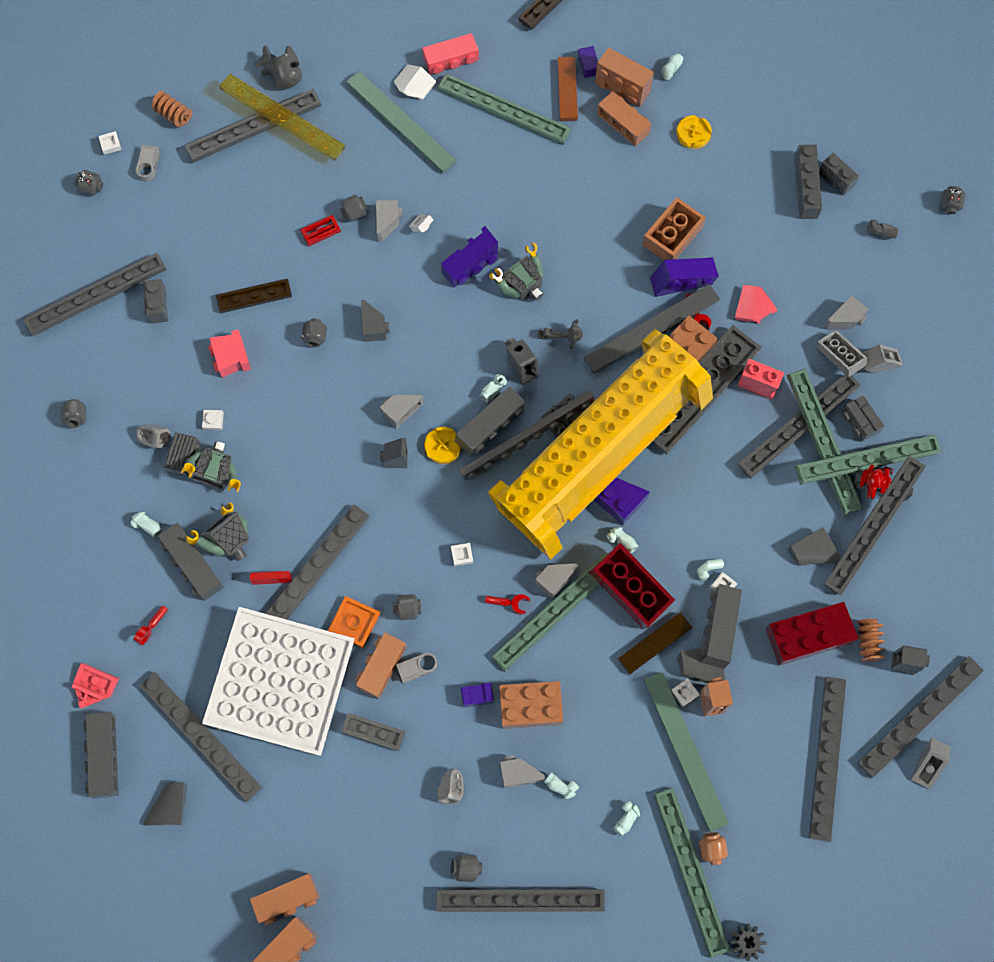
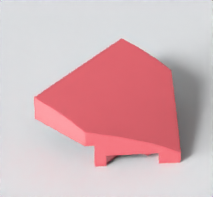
[735,285,778,324]
[71,663,119,709]

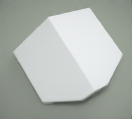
[394,64,436,100]

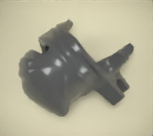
[255,45,302,89]

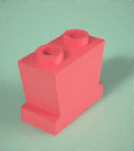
[208,330,251,378]
[737,359,784,399]

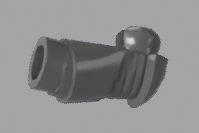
[867,220,898,239]

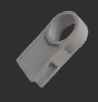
[136,145,161,182]
[396,653,438,684]

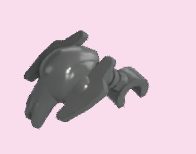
[537,319,583,348]

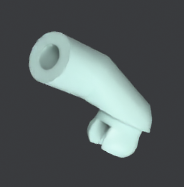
[697,559,724,580]

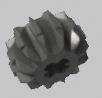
[729,924,766,961]

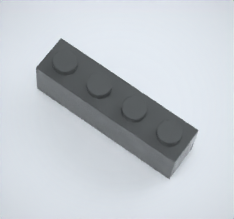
[794,145,822,219]
[455,387,525,457]
[158,522,224,601]
[700,584,742,669]
[83,712,119,799]

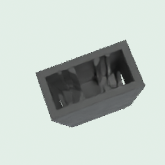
[505,338,539,385]

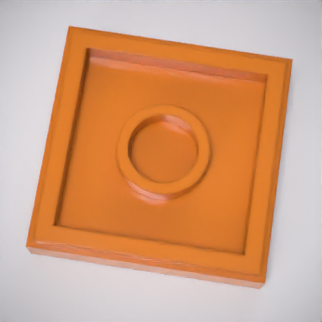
[327,596,381,648]

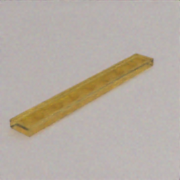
[219,74,345,161]

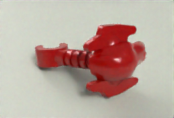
[860,464,893,500]

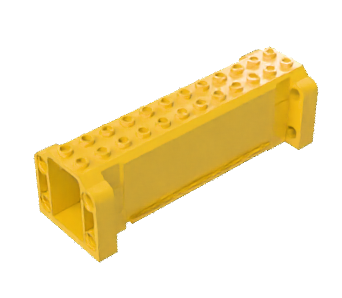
[488,329,713,560]

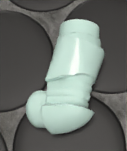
[661,53,683,80]
[479,374,507,403]
[130,512,162,538]
[607,527,639,553]
[544,773,579,799]
[613,801,640,836]

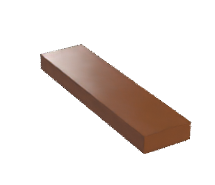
[558,57,578,121]

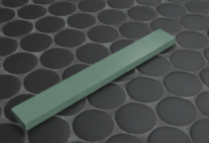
[347,71,456,173]
[438,74,571,145]
[787,368,863,516]
[795,434,941,485]
[491,552,607,671]
[644,672,729,832]
[653,788,730,958]

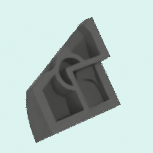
[788,527,840,566]
[677,648,725,683]
[144,783,187,826]

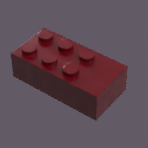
[588,543,675,629]
[765,602,858,666]

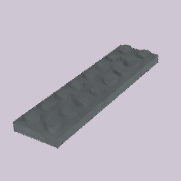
[651,325,762,455]

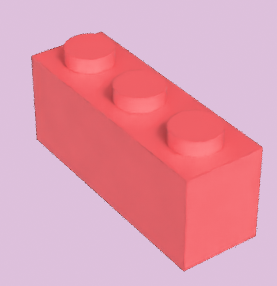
[422,33,479,75]

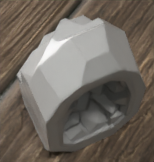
[136,424,171,448]
[438,768,464,804]

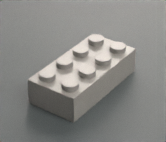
[817,330,867,377]

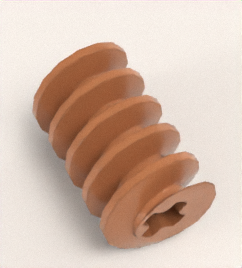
[152,91,193,127]
[858,619,886,662]

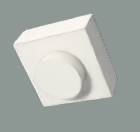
[98,131,122,155]
[409,214,433,233]
[202,410,224,431]
[451,543,473,567]
[671,679,699,707]

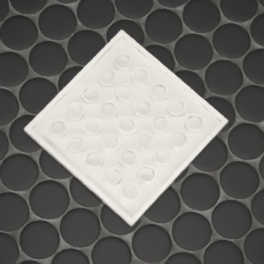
[202,607,355,756]

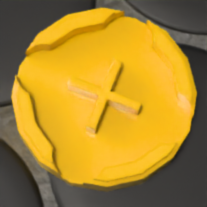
[676,115,712,149]
[424,427,462,464]

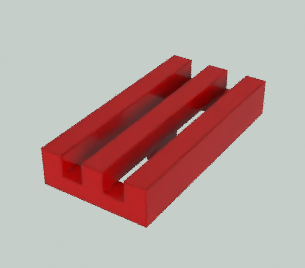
[300,215,341,247]
[250,571,292,585]

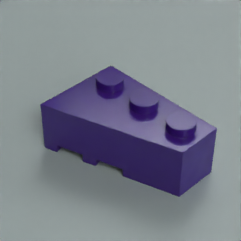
[441,226,498,288]
[650,257,719,297]
[594,477,650,525]

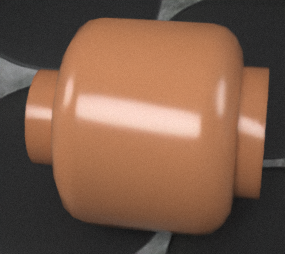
[699,832,728,865]

